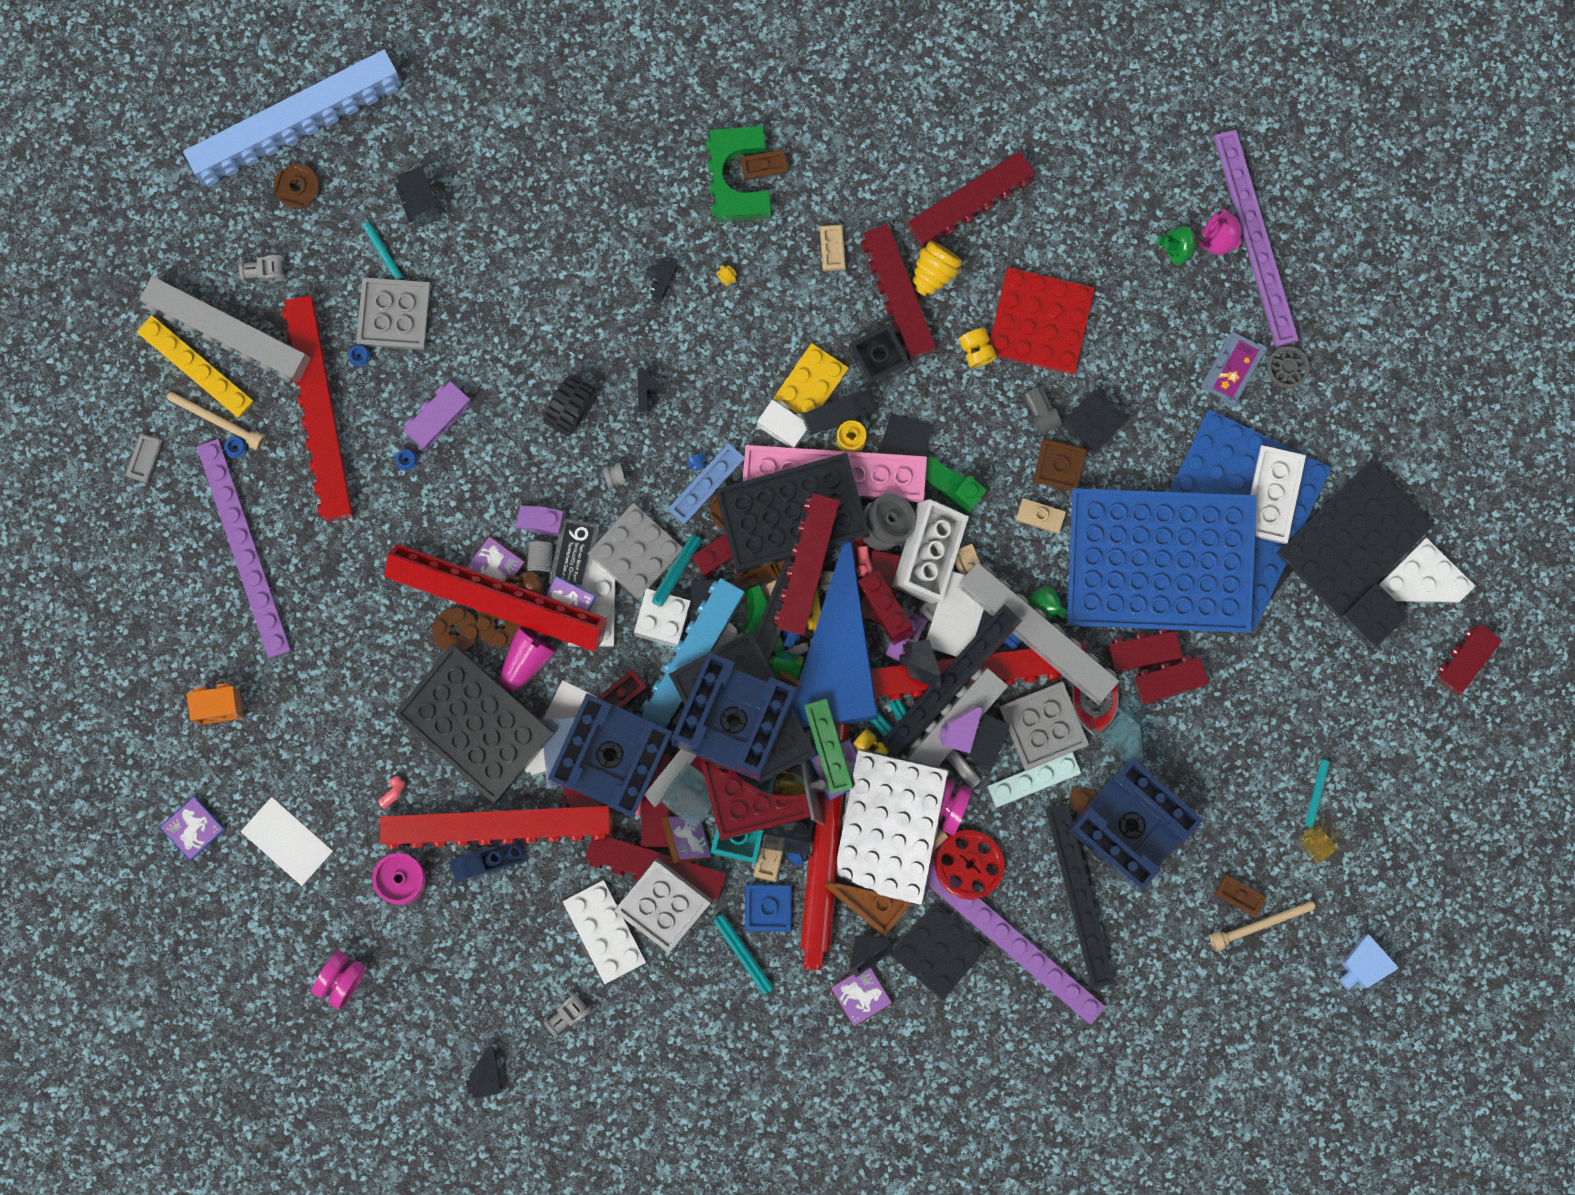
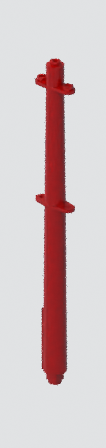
[799,539,876,971]

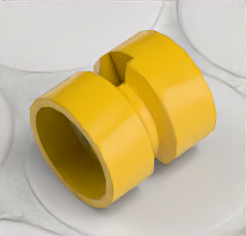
[958,328,997,369]
[836,420,866,452]
[852,729,891,755]

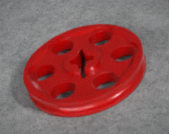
[935,830,1005,900]

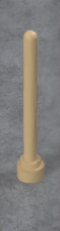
[167,392,266,451]
[1209,901,1316,952]

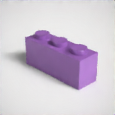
[403,381,472,453]

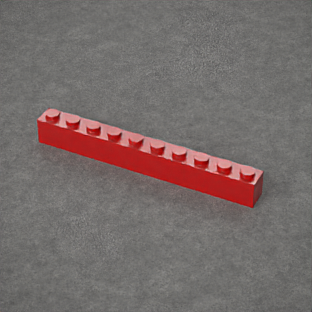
[282,295,354,523]
[384,544,608,652]
[871,642,1086,703]
[380,806,613,849]

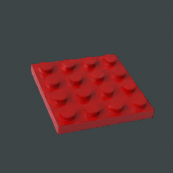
[989,267,1095,375]

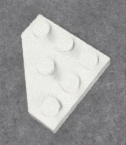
[1378,538,1475,603]

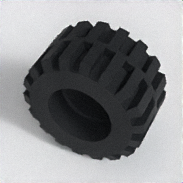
[543,374,596,437]

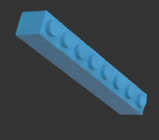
[640,578,746,729]

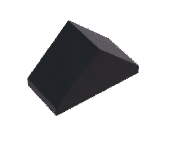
[850,935,894,978]

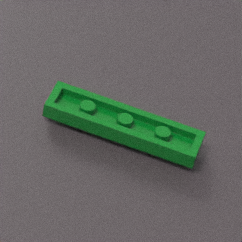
[804,698,853,794]

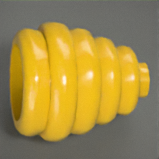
[913,241,962,296]

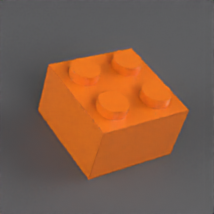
[187,683,244,725]

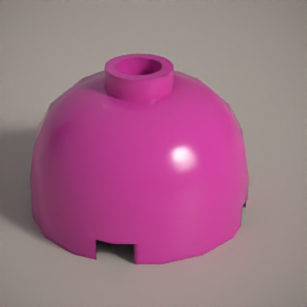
[1199,209,1242,255]

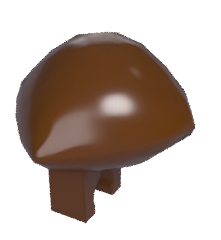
[504,571,545,595]

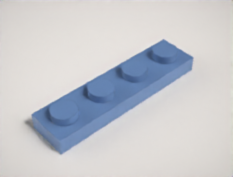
[667,443,745,526]

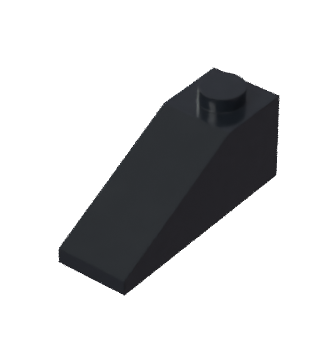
[801,389,877,436]

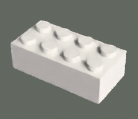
[892,499,969,604]

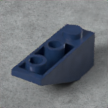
[449,839,527,884]

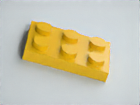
[773,343,849,414]

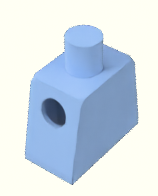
[1339,934,1398,990]

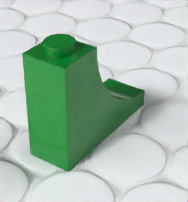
[925,456,987,516]
[735,585,785,654]

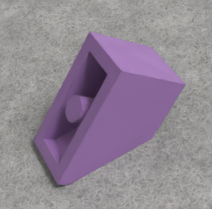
[515,506,565,538]
[886,611,928,661]
[939,705,983,753]

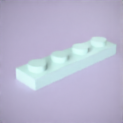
[987,752,1081,808]

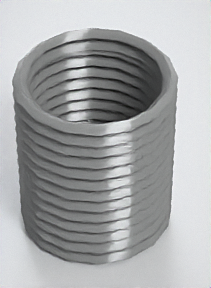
[527,541,553,574]

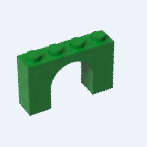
[706,126,771,223]

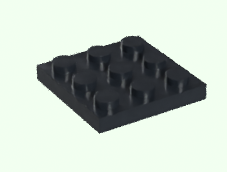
[890,902,988,1001]

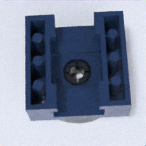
[672,652,796,781]
[548,693,672,818]
[1067,758,1203,891]

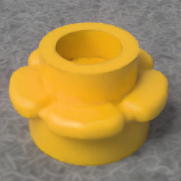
[716,265,737,286]

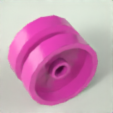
[939,779,973,836]
[372,853,427,906]
[311,950,367,1010]

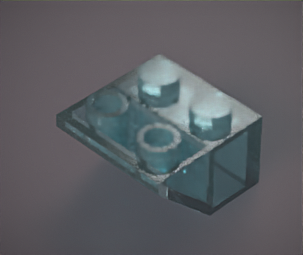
[1100,711,1143,763]
[659,762,712,830]

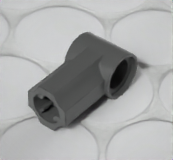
[1024,386,1062,435]

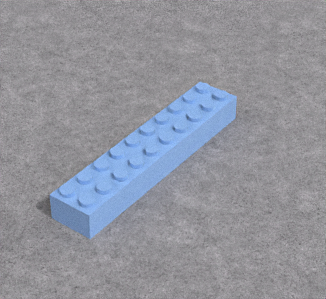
[183,49,402,187]

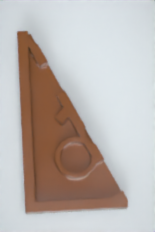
[824,881,911,937]

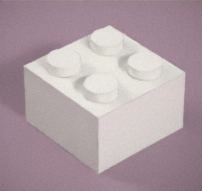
[634,589,691,647]

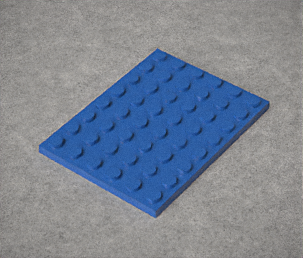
[1169,409,1331,630]
[1067,488,1257,633]

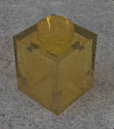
[774,772,807,797]
[1299,827,1338,865]

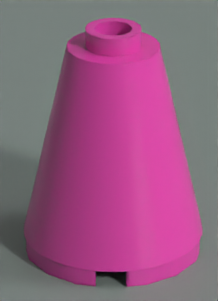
[499,626,557,692]

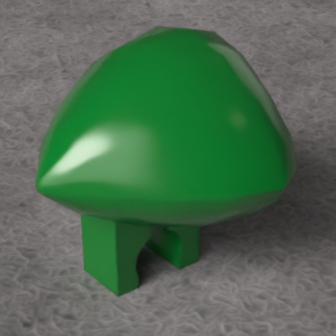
[1156,226,1197,266]
[1028,585,1068,621]

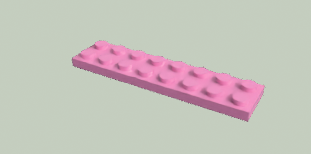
[743,445,927,502]

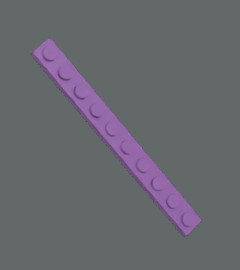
[1214,130,1298,348]
[196,439,291,659]
[927,859,1106,1025]

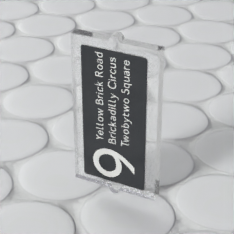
[549,518,600,590]

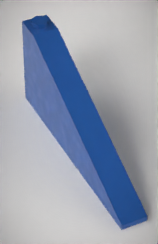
[791,542,879,731]

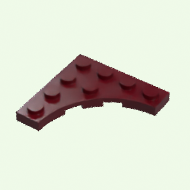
[699,756,811,841]

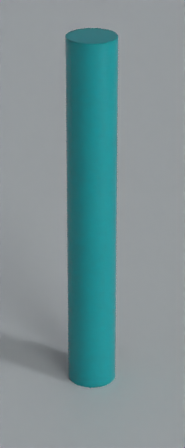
[362,221,404,280]
[1305,760,1330,828]

